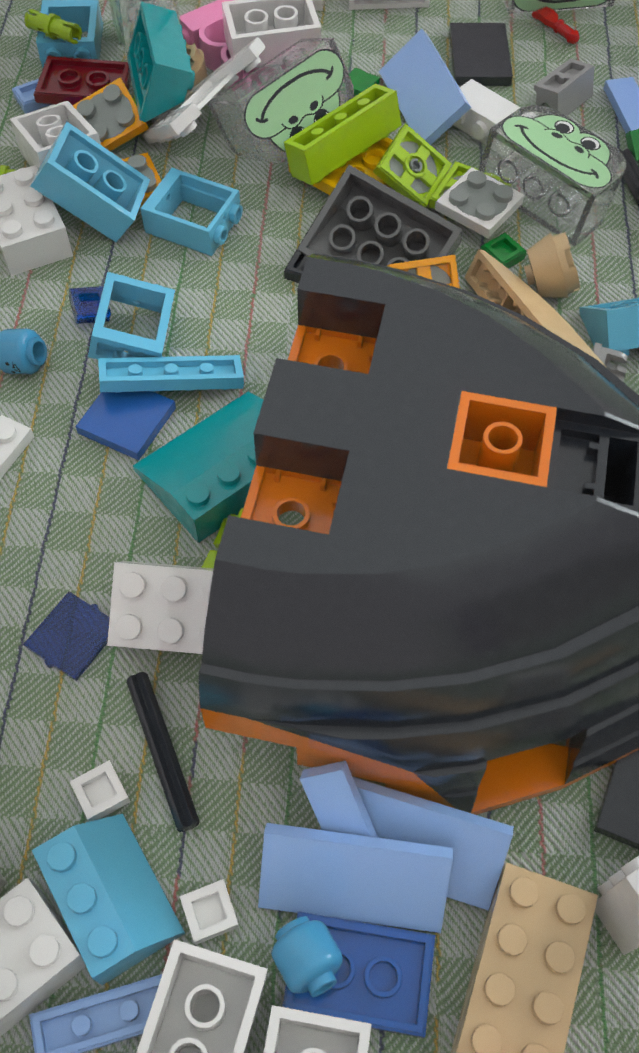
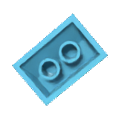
[31,122,150,242]
[579,298,639,355]
[32,813,185,986]

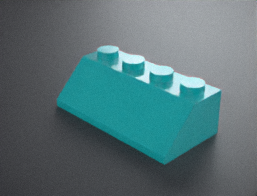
[127,1,195,122]

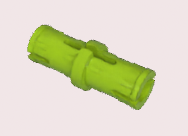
[24,9,82,44]

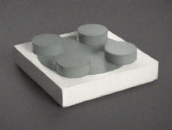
[435,167,525,238]

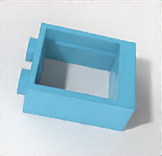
[36,0,103,68]
[140,168,243,256]
[88,272,175,359]

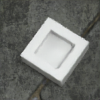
[70,760,131,822]
[180,879,239,945]

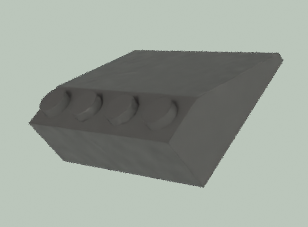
[297,165,462,266]

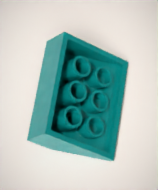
[133,391,264,543]

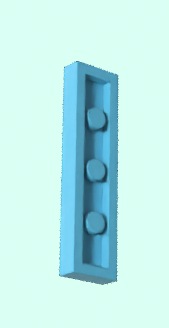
[98,355,244,393]

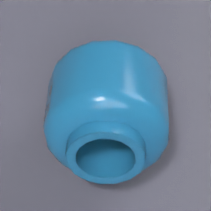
[0,329,47,374]
[271,916,343,997]

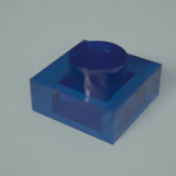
[69,286,111,324]

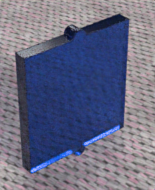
[23,592,110,681]

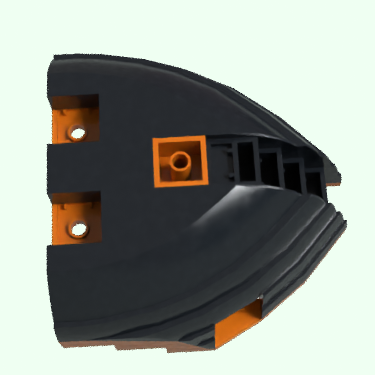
[199,254,639,815]

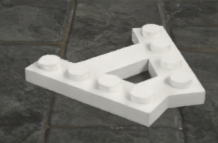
[141,37,266,144]

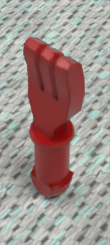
[532,6,580,44]

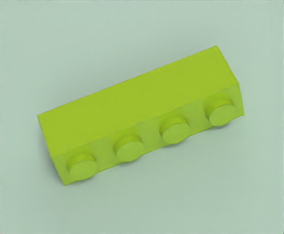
[284,84,402,185]

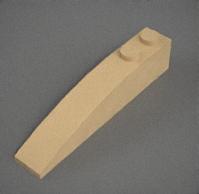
[464,249,606,367]

